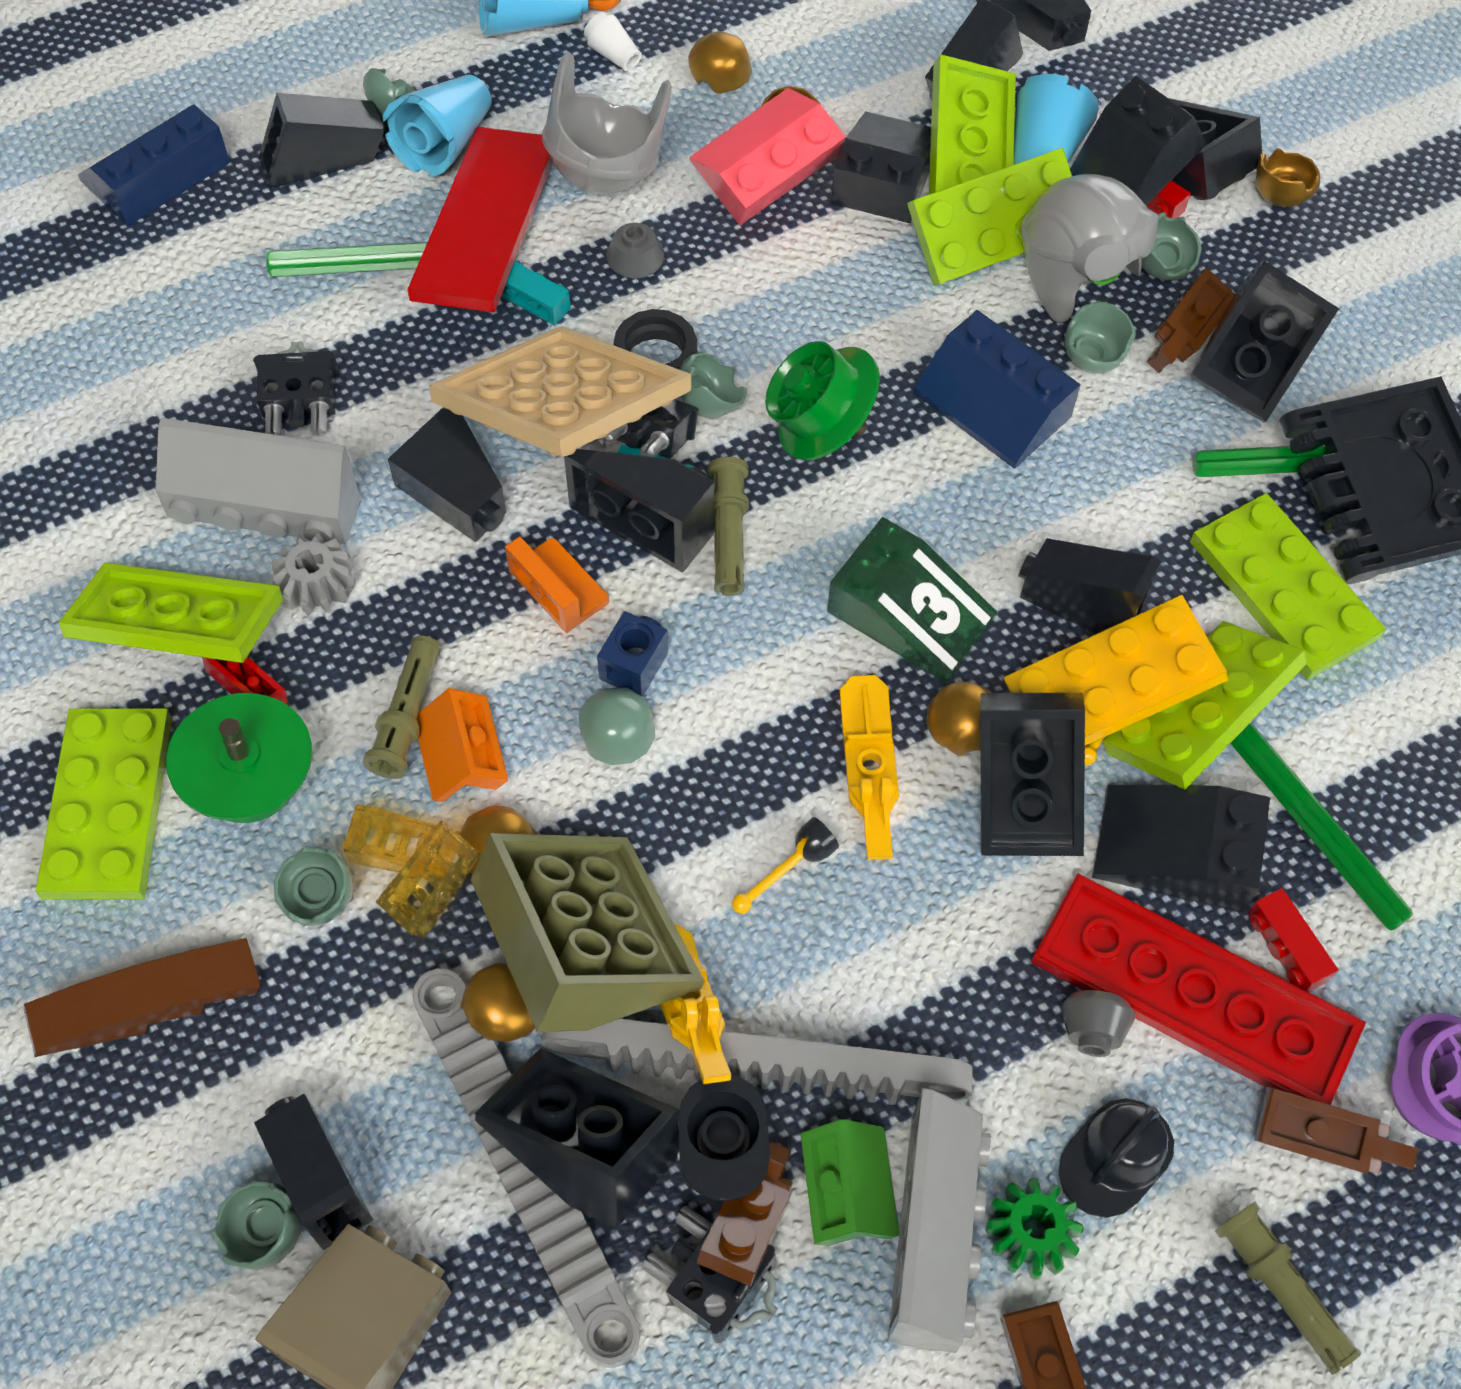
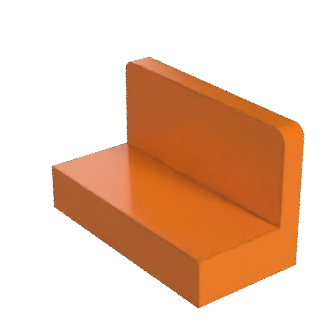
[505,536,609,633]
[416,688,509,802]

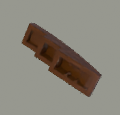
[23,938,260,1057]

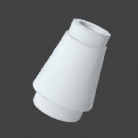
[584,12,642,71]

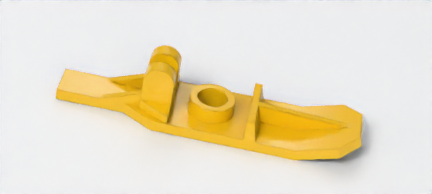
[840,675,899,860]
[660,924,731,1084]

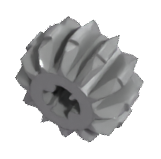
[272,532,355,616]

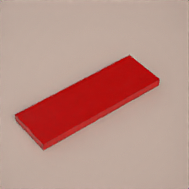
[407,127,552,313]
[1031,873,1366,1105]

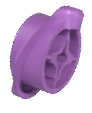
[1390,1013,1461,1145]

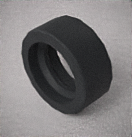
[613,309,697,369]

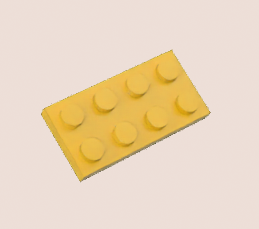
[1003,595,1228,746]

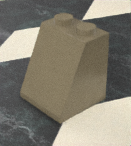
[255,1224,452,1389]

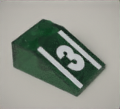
[827,516,998,684]

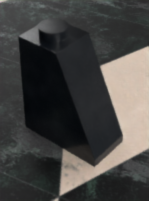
[925,0,1023,100]
[976,0,1092,51]
[258,93,386,187]
[388,407,506,543]
[1018,538,1162,634]
[254,1093,374,1250]

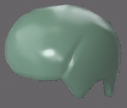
[363,68,416,121]
[1142,212,1202,281]
[1064,301,1136,374]
[679,351,747,419]
[579,687,655,765]
[273,847,353,926]
[212,1180,301,1271]

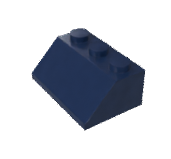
[77,104,230,226]
[913,310,1081,469]

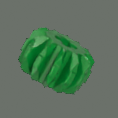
[985,1178,1084,1279]

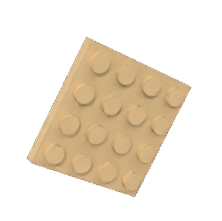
[429,326,691,457]

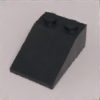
[1070,75,1207,206]
[1169,98,1262,200]
[831,111,931,224]
[1190,261,1340,423]
[564,449,714,573]
[980,692,1085,856]
[1092,785,1270,913]
[475,1048,678,1229]

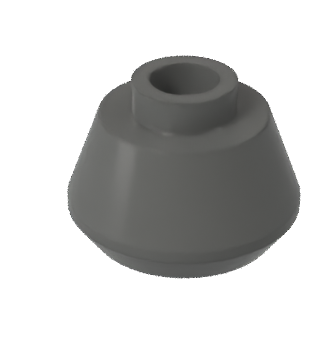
[606,223,664,279]
[1061,990,1135,1057]

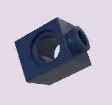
[597,611,668,697]

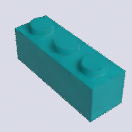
[501,260,571,326]

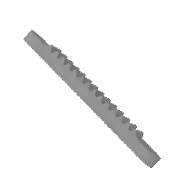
[412,968,640,1368]
[541,1019,973,1105]

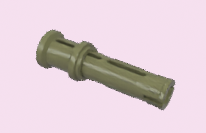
[708,457,749,596]
[362,635,441,779]
[1214,1201,1362,1375]

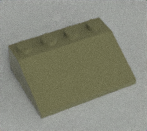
[471,833,705,1032]

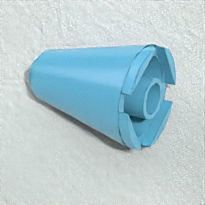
[479,0,588,36]
[1014,74,1099,165]
[383,75,492,177]

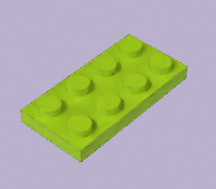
[929,54,1016,195]
[907,148,1072,286]
[1190,493,1387,681]
[58,562,283,663]
[1103,621,1306,790]
[35,709,172,900]

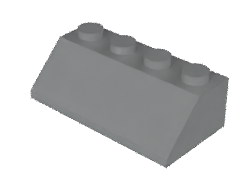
[156,418,361,545]
[888,1088,991,1353]

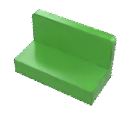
[801,1119,899,1246]

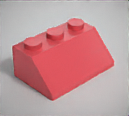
[689,88,846,226]

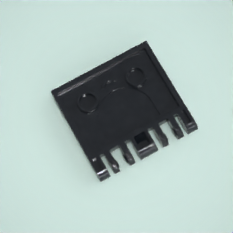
[1279,376,1461,584]

